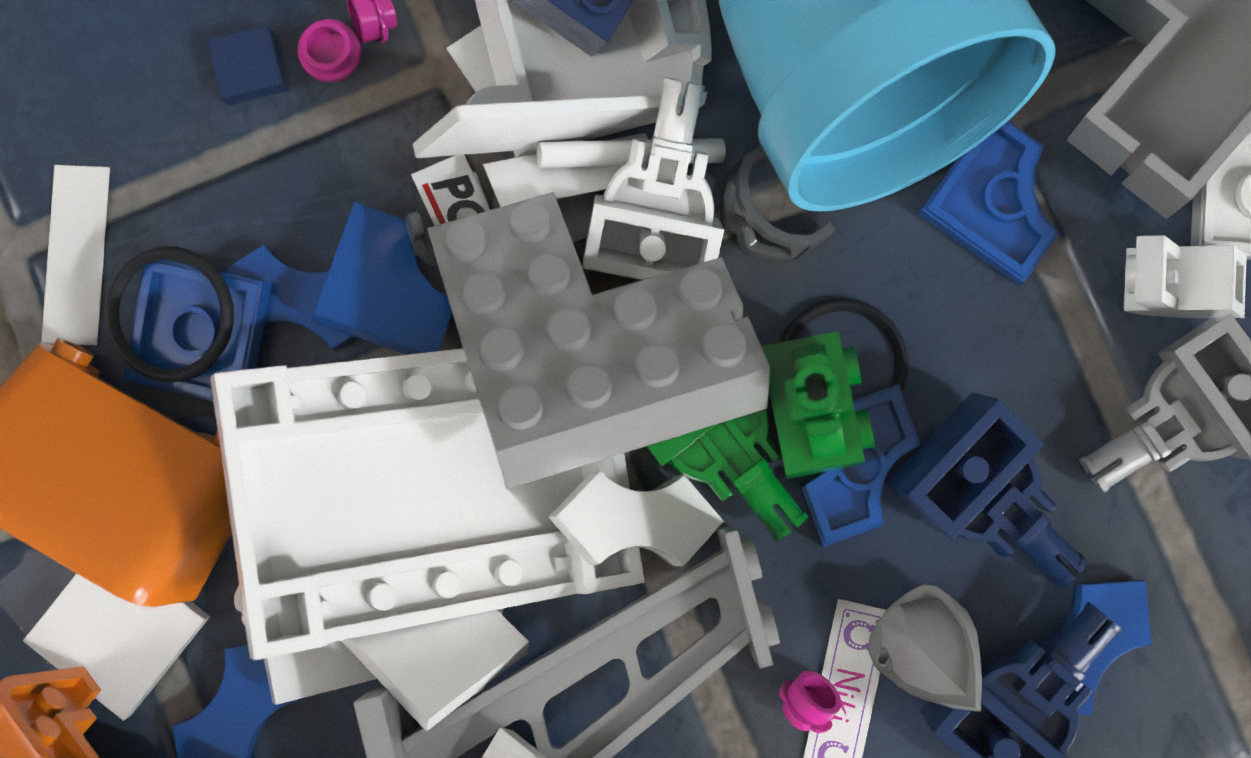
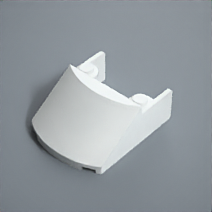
[413,0,712,158]

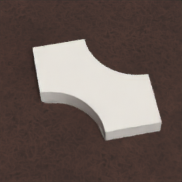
[549,471,724,566]

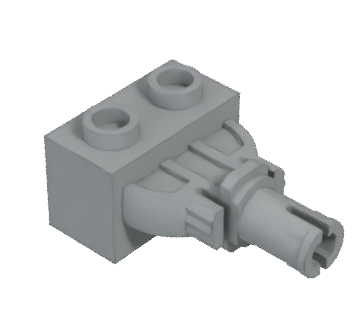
[1079,314,1251,493]

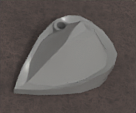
[869,585,982,711]

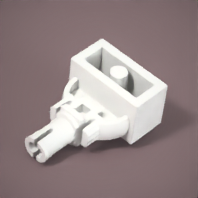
[582,77,724,280]

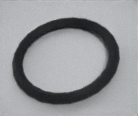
[105,246,234,382]
[780,298,908,392]

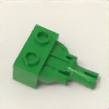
[762,331,875,479]
[645,409,808,542]

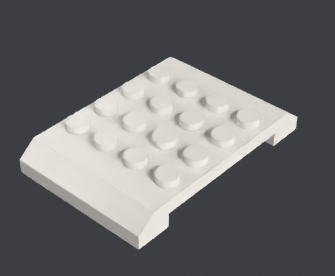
[210,349,645,660]

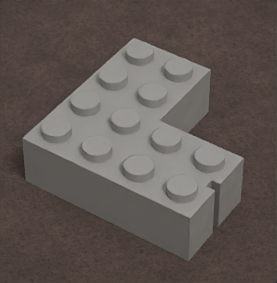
[1067,0,1251,219]
[427,192,770,489]

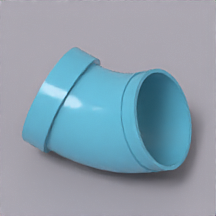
[718,0,1055,211]

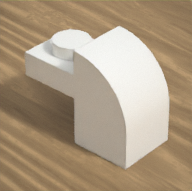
[1124,235,1247,318]

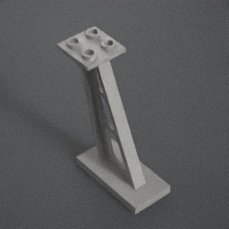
[354,525,780,758]

